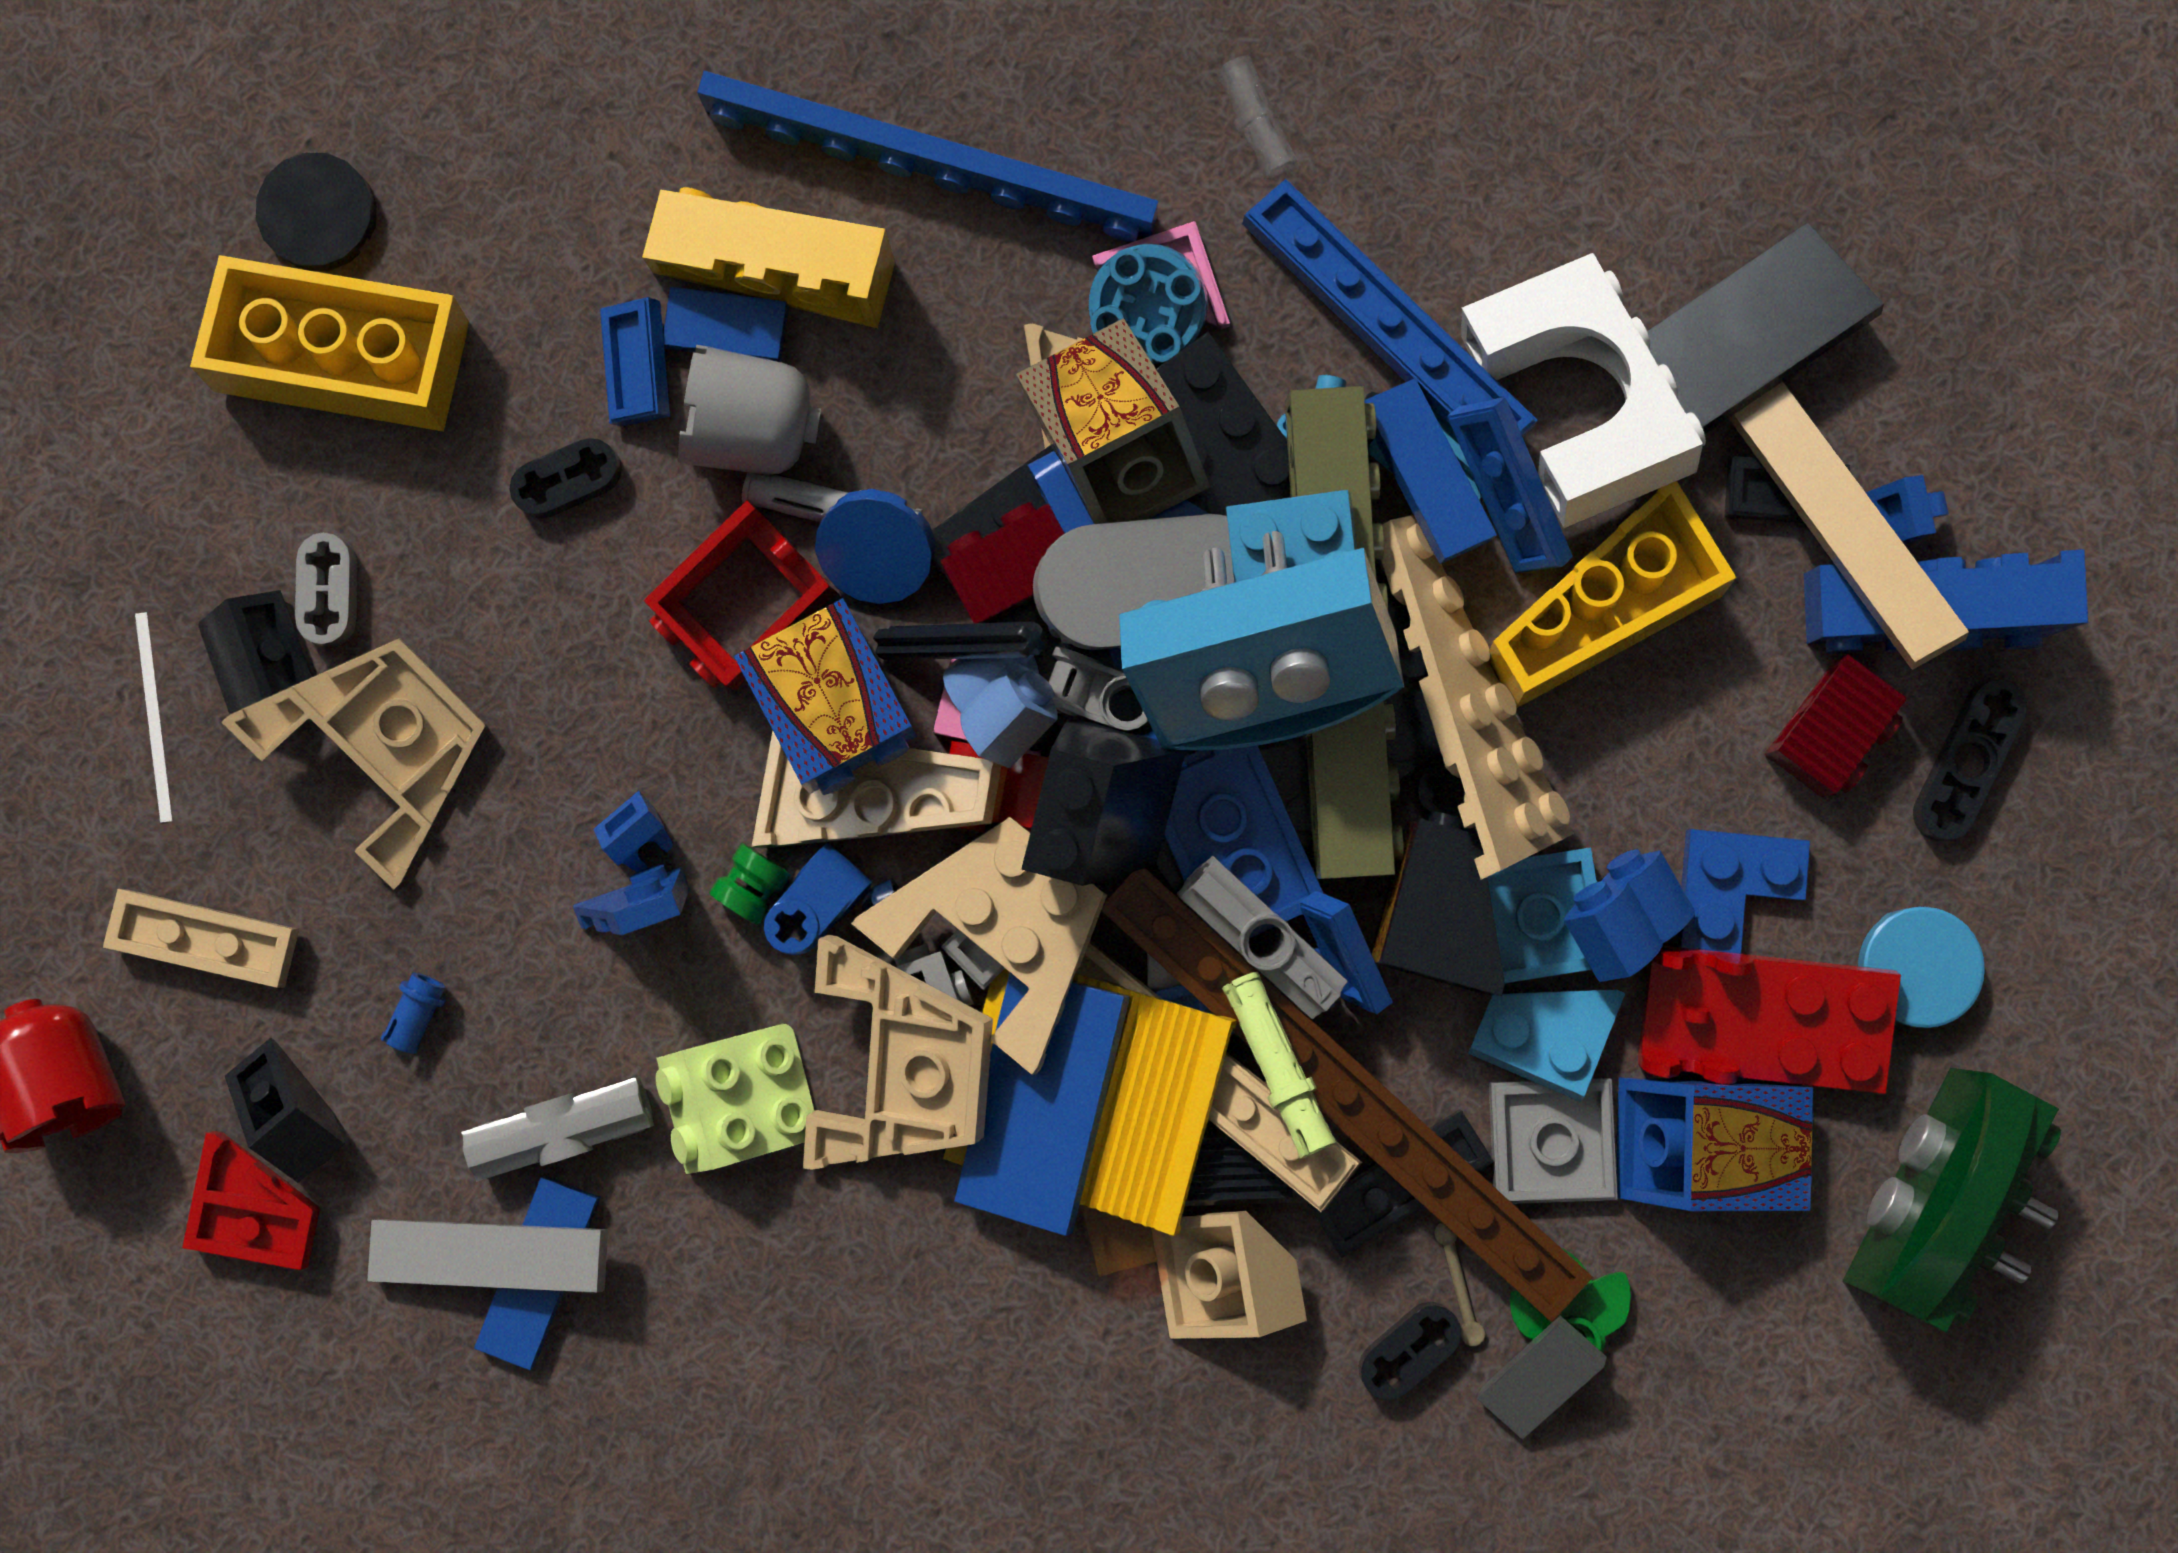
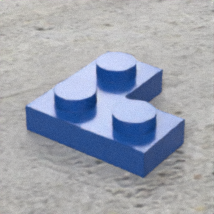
[1677,829,1810,954]

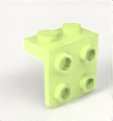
[656,1024,815,1174]

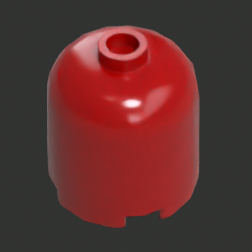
[0,999,126,1153]

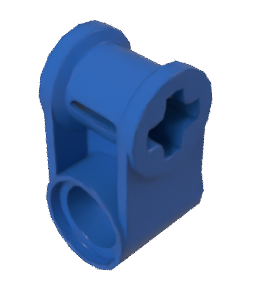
[764,843,873,956]

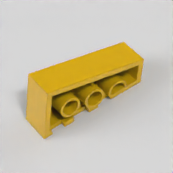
[642,188,895,328]
[1489,481,1737,708]

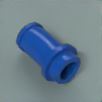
[380,972,446,1054]

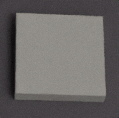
[1489,1078,1617,1204]

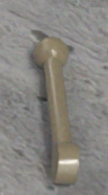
[1434,1222,1485,1346]

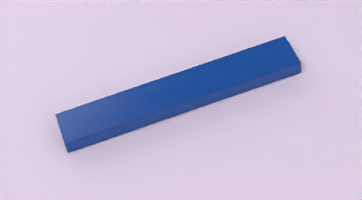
[1242,179,1538,437]

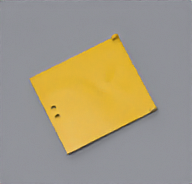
[943,968,1237,1236]

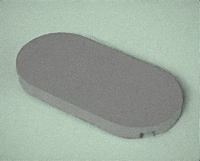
[1033,514,1234,650]

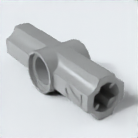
[1177,856,1348,1019]
[462,1077,654,1182]

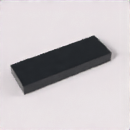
[1308,1109,1494,1258]

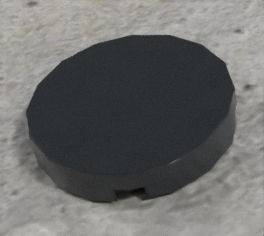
[255,152,377,271]

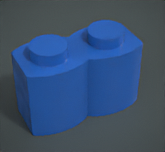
[1564,849,1695,982]

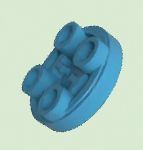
[1089,244,1208,364]
[1858,907,1985,1028]

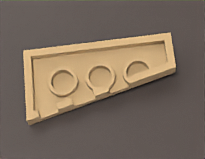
[752,731,1001,849]

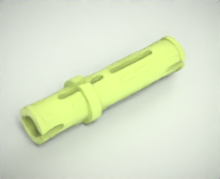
[1222,972,1337,1159]

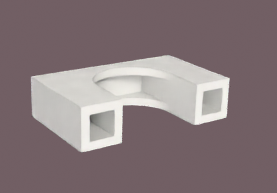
[1461,253,1706,528]

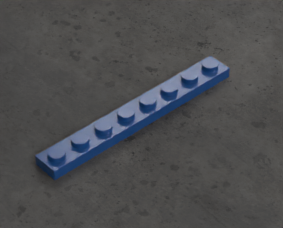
[697,71,1158,242]

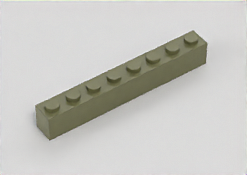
[1285,386,1404,879]

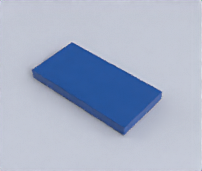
[954,972,1130,1236]

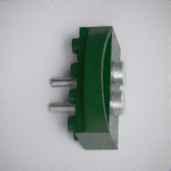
[1843,1068,2061,1333]

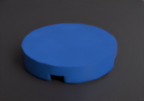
[815,489,936,604]

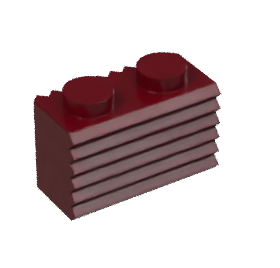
[941,502,1065,624]
[1765,655,1907,797]

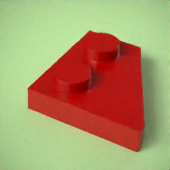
[182,1131,320,1270]

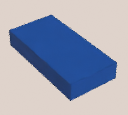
[663,287,789,362]
[600,297,670,426]
[1300,890,1393,1014]

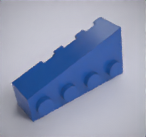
[1804,549,2088,654]

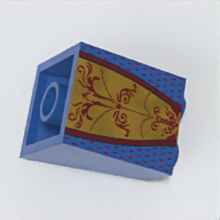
[734,598,917,795]
[1616,1077,1814,1211]

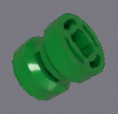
[708,843,792,925]

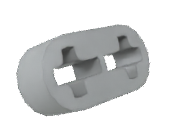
[295,532,357,647]

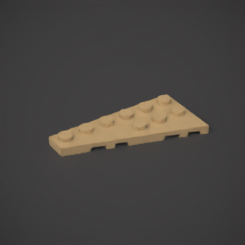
[1381,515,1574,880]

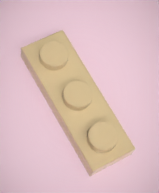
[103,889,299,988]

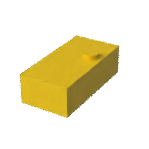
[190,255,469,432]

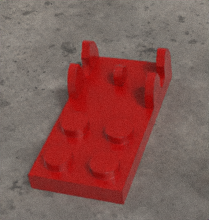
[1638,946,1901,1094]

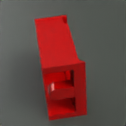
[643,500,838,690]

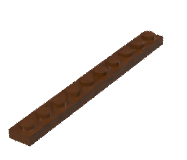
[1101,868,1593,1322]

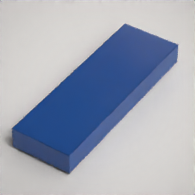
[1364,378,1497,564]
[1447,397,1573,573]
[474,1175,601,1370]

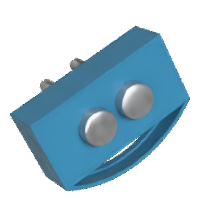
[1119,531,1404,750]

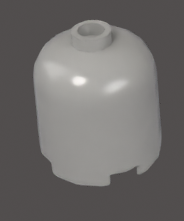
[678,345,821,474]

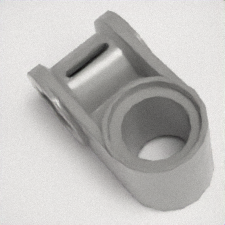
[1048,646,1149,733]

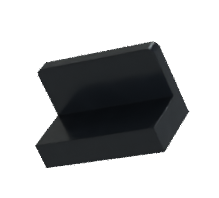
[198,590,312,715]

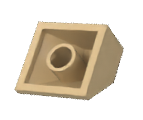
[1151,1211,1307,1339]

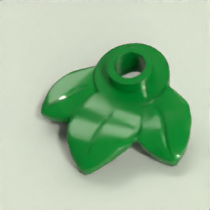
[1510,1248,1631,1353]

